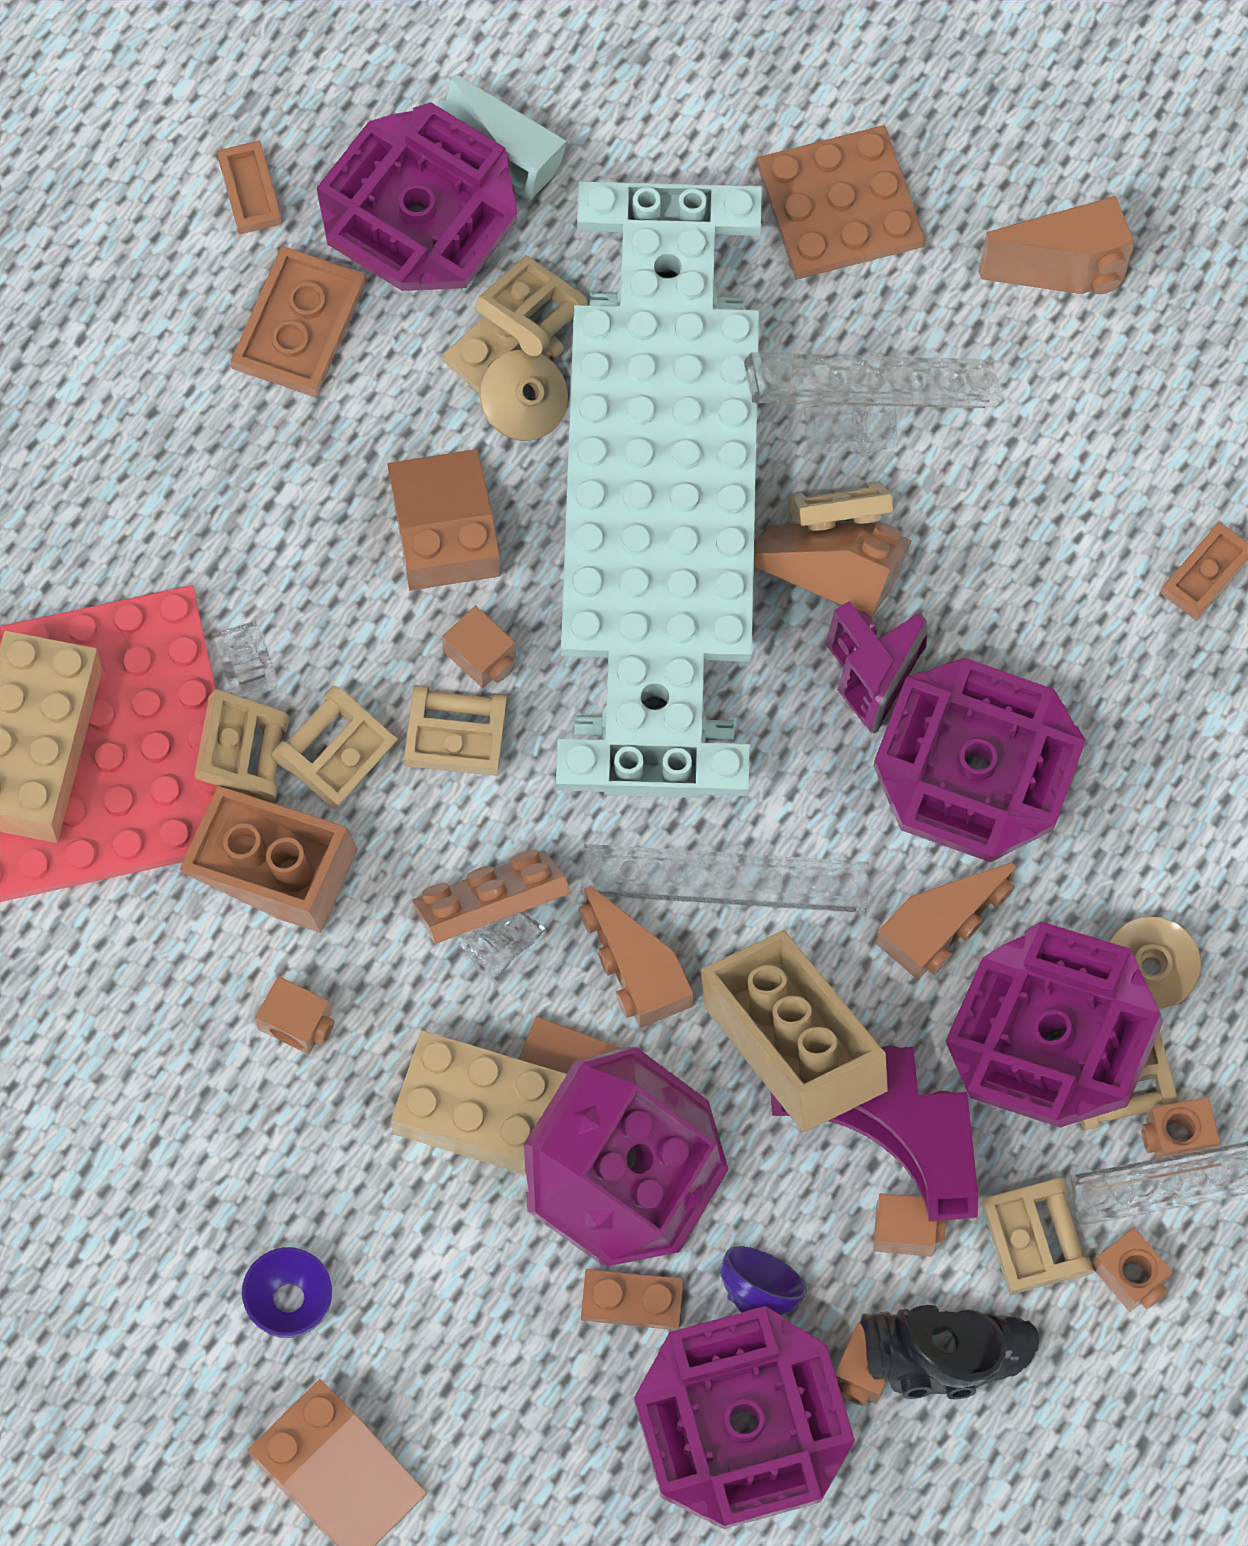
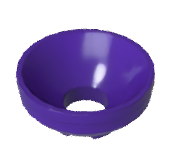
[720,1246,807,1315]
[242,1247,332,1338]

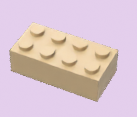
[0,631,103,843]
[701,930,888,1133]
[391,1030,567,1175]

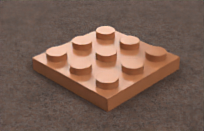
[756,125,925,280]

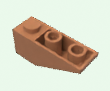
[875,862,1016,981]
[579,886,694,1029]

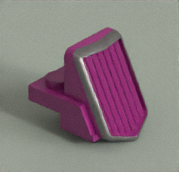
[825,601,928,733]

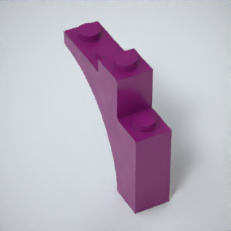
[770,1046,978,1221]

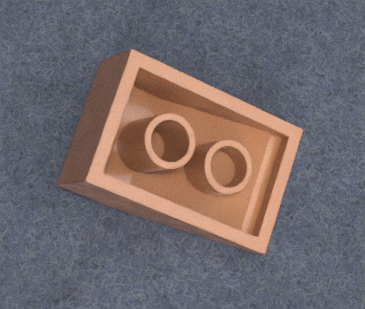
[978,196,1135,294]
[387,449,500,591]
[754,522,912,618]
[180,786,358,933]
[247,1379,427,1546]

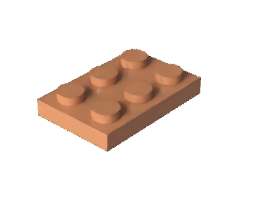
[231,246,367,398]
[412,850,571,944]

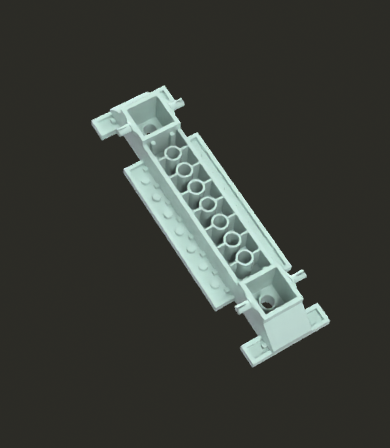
[556,182,762,798]

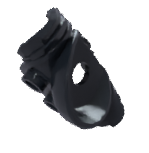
[860,1305,1039,1400]

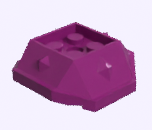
[317,102,517,291]
[873,658,1086,863]
[945,921,1164,1128]
[524,1046,729,1266]
[634,1306,855,1529]

